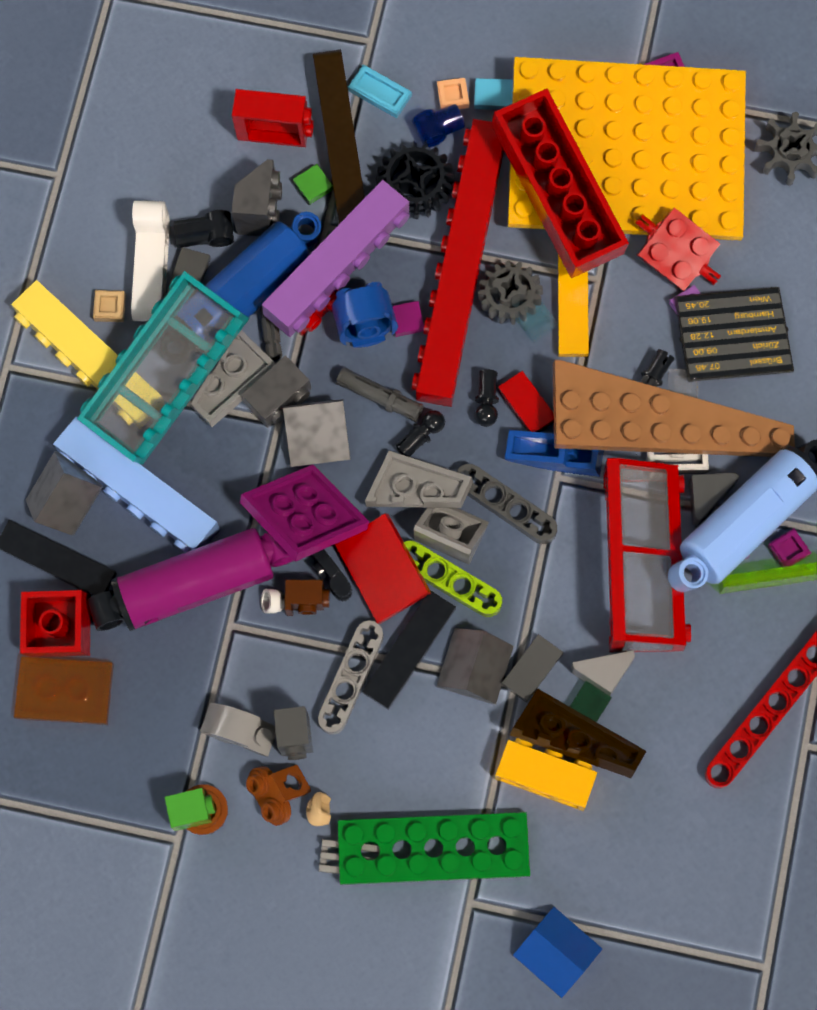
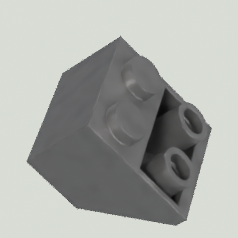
[232,159,282,236]

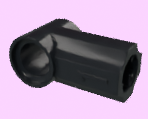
[174,210,234,248]

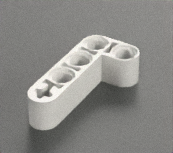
[131,201,170,321]

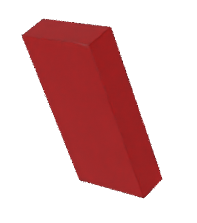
[498,371,554,432]

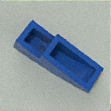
[505,430,604,477]

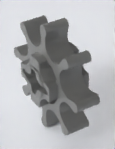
[755,112,817,186]

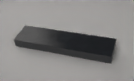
[0,520,117,596]
[362,590,456,710]

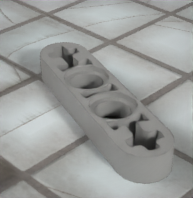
[318,620,384,735]

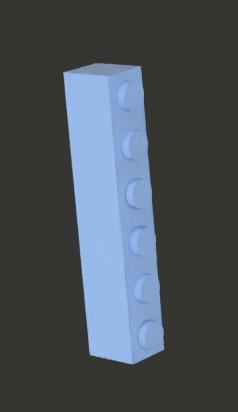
[53,417,220,553]

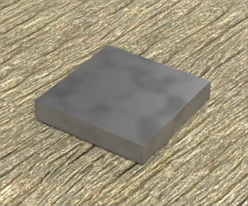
[283,399,350,467]

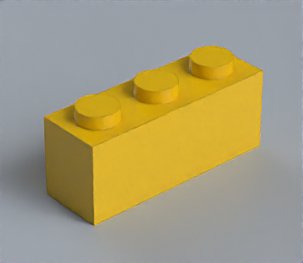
[495,738,597,811]

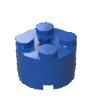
[332,282,398,348]

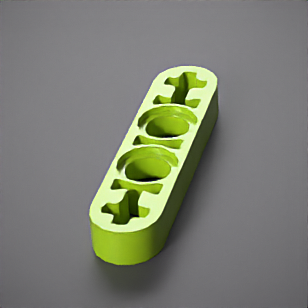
[404,541,502,617]

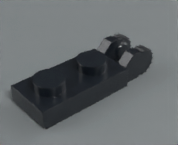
[310,549,352,602]

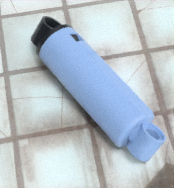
[668,439,817,592]

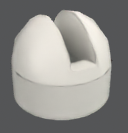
[261,589,285,613]

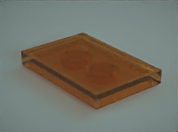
[14,657,114,725]

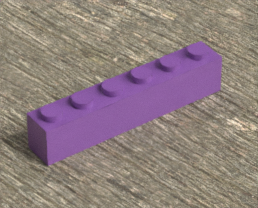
[262,180,410,337]

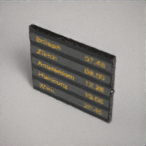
[674,287,794,382]

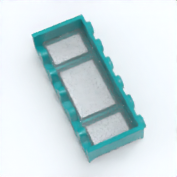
[77,271,249,465]

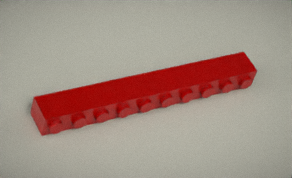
[412,118,504,407]

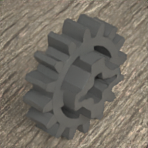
[478,261,543,325]

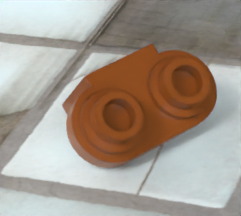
[246,765,311,826]

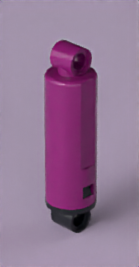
[87,528,294,631]

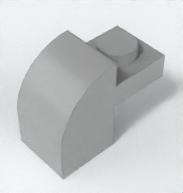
[200,703,276,757]

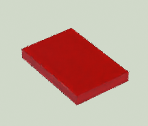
[335,513,431,624]

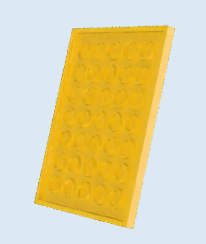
[507,57,746,241]

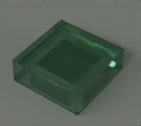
[569,681,612,722]

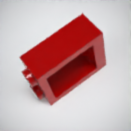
[232,89,314,148]

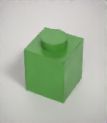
[165,788,215,831]

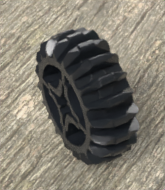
[376,141,455,219]

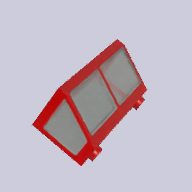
[603,458,691,652]

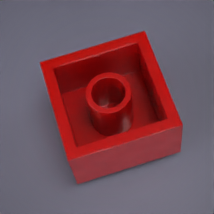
[20,590,91,657]

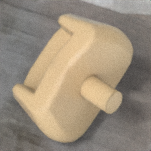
[306,792,331,826]

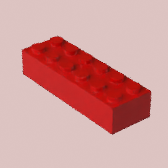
[491,88,629,279]

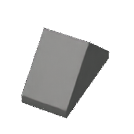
[571,650,635,697]

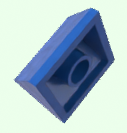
[513,907,602,998]

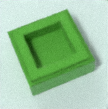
[293,164,334,205]

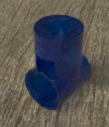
[412,104,465,148]

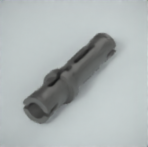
[336,367,424,422]

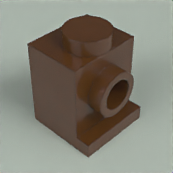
[285,580,330,616]

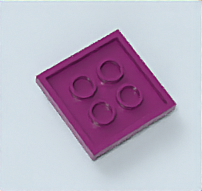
[240,464,369,562]

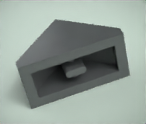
[689,473,740,528]

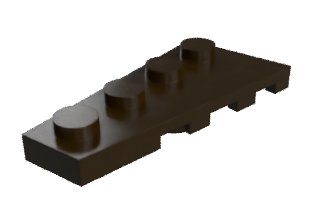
[509,689,646,778]

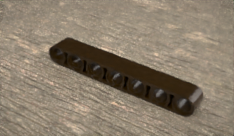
[313,49,365,224]

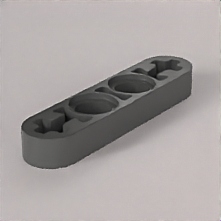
[457,464,557,544]

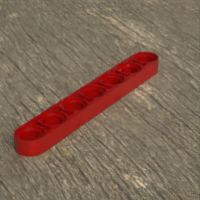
[705,631,817,789]

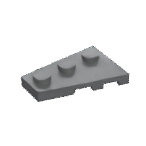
[190,330,276,427]
[365,451,473,508]

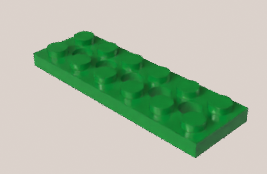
[338,812,530,885]

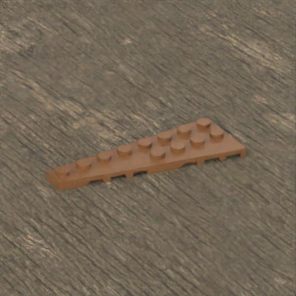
[553,360,795,457]

